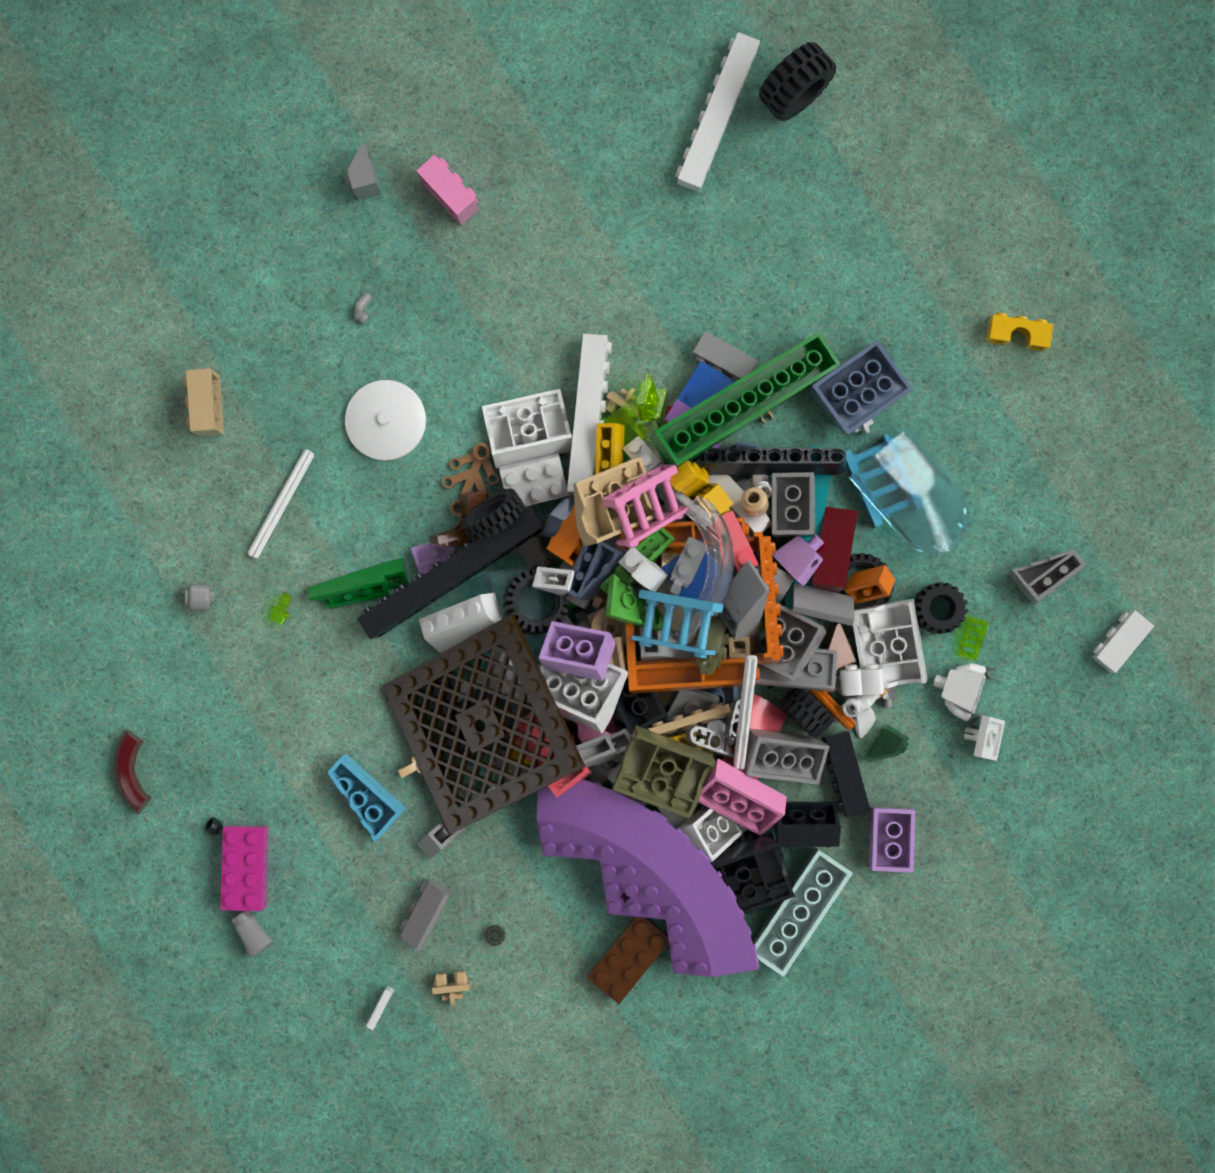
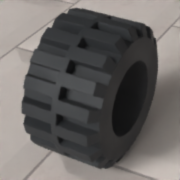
[914,582,968,634]
[780,688,834,739]

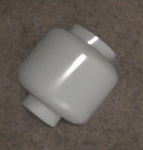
[185,584,215,611]

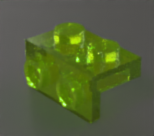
[634,374,668,421]
[604,405,649,447]

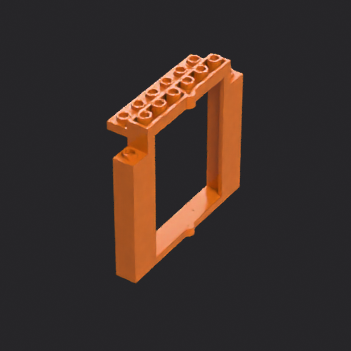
[620,518,784,693]

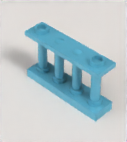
[845,433,921,528]
[631,590,723,658]

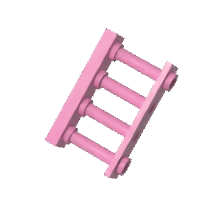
[601,464,690,548]

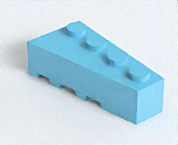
[327,754,406,842]

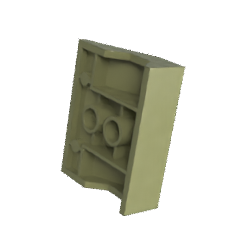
[612,726,716,819]

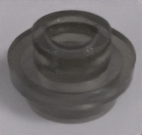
[485,925,505,946]

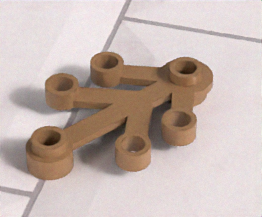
[442,443,499,517]

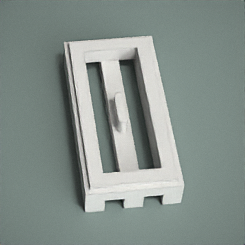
[366,986,394,1030]

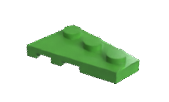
[606,575,663,632]

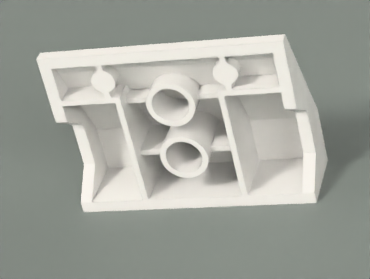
[482,389,572,468]
[853,599,928,689]

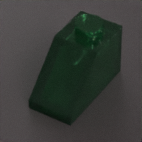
[864,724,909,762]

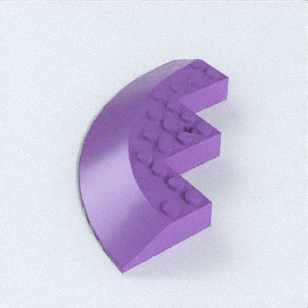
[537,779,759,977]

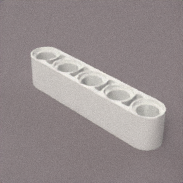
[708,461,772,535]

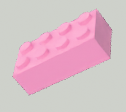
[698,759,787,836]

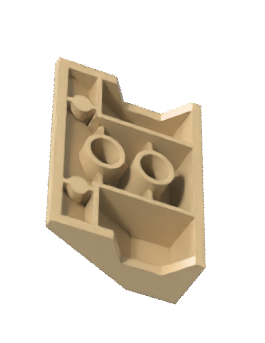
[573,456,655,546]

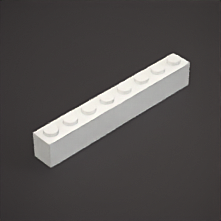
[675,32,760,193]
[567,334,612,496]

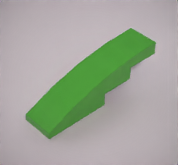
[600,527,675,595]

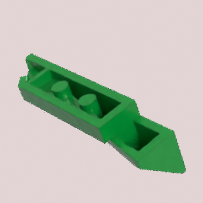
[308,558,409,609]

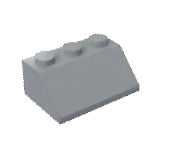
[400,879,453,952]

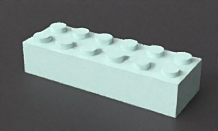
[752,847,853,977]

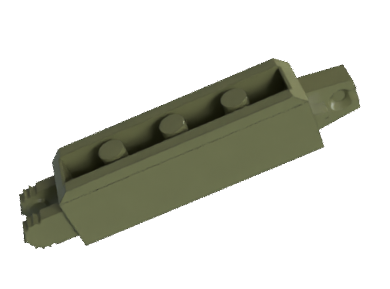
[695,612,731,675]

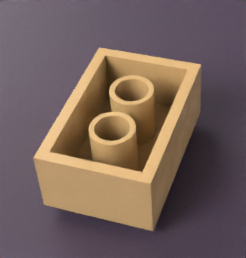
[184,368,224,437]

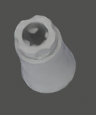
[231,911,274,958]

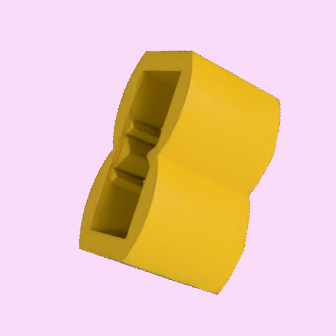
[670,461,710,498]

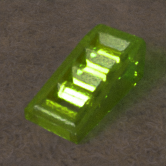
[956,614,989,661]

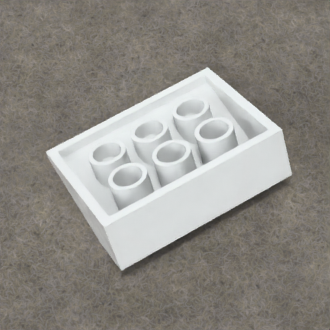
[540,663,628,734]

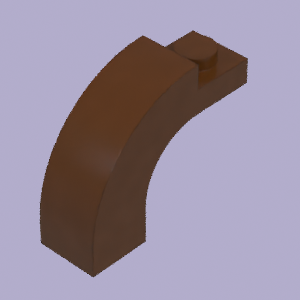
[429,490,487,547]

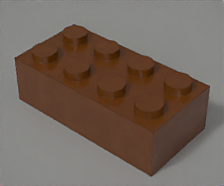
[587,916,669,1004]

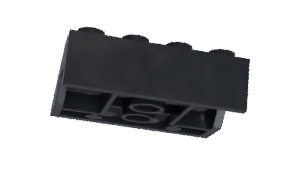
[710,833,795,915]

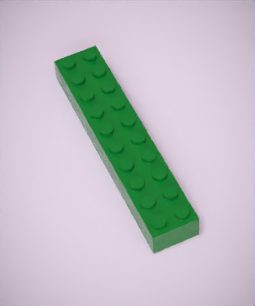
[649,332,841,468]

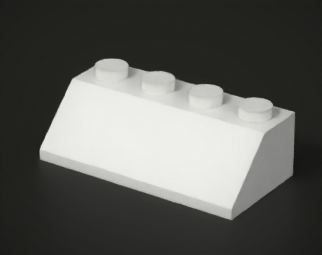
[418,593,503,654]

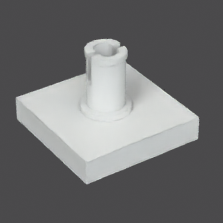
[964,715,1005,761]

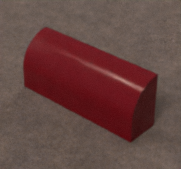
[812,507,858,592]

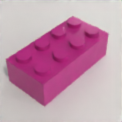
[221,825,269,911]

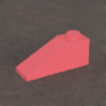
[715,511,758,573]

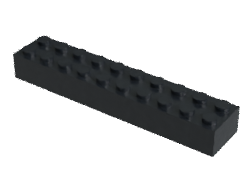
[357,506,545,639]

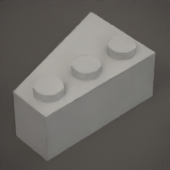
[1009,549,1087,606]

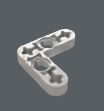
[685,699,741,758]

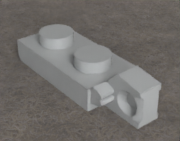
[670,537,709,596]

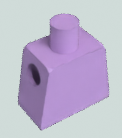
[773,534,824,586]

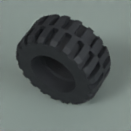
[759,42,836,121]

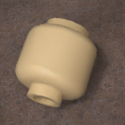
[741,487,769,517]

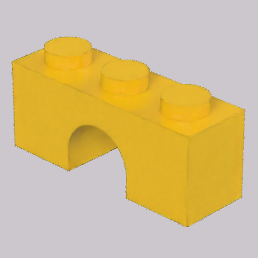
[986,313,1053,351]

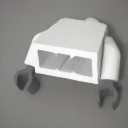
[933,663,996,727]

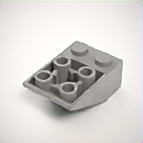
[718,561,769,639]

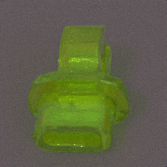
[269,592,292,625]

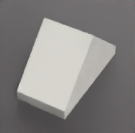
[533,567,574,596]

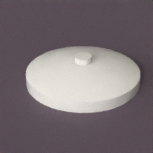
[345,380,426,461]

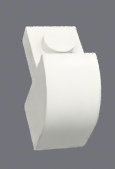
[619,547,669,592]

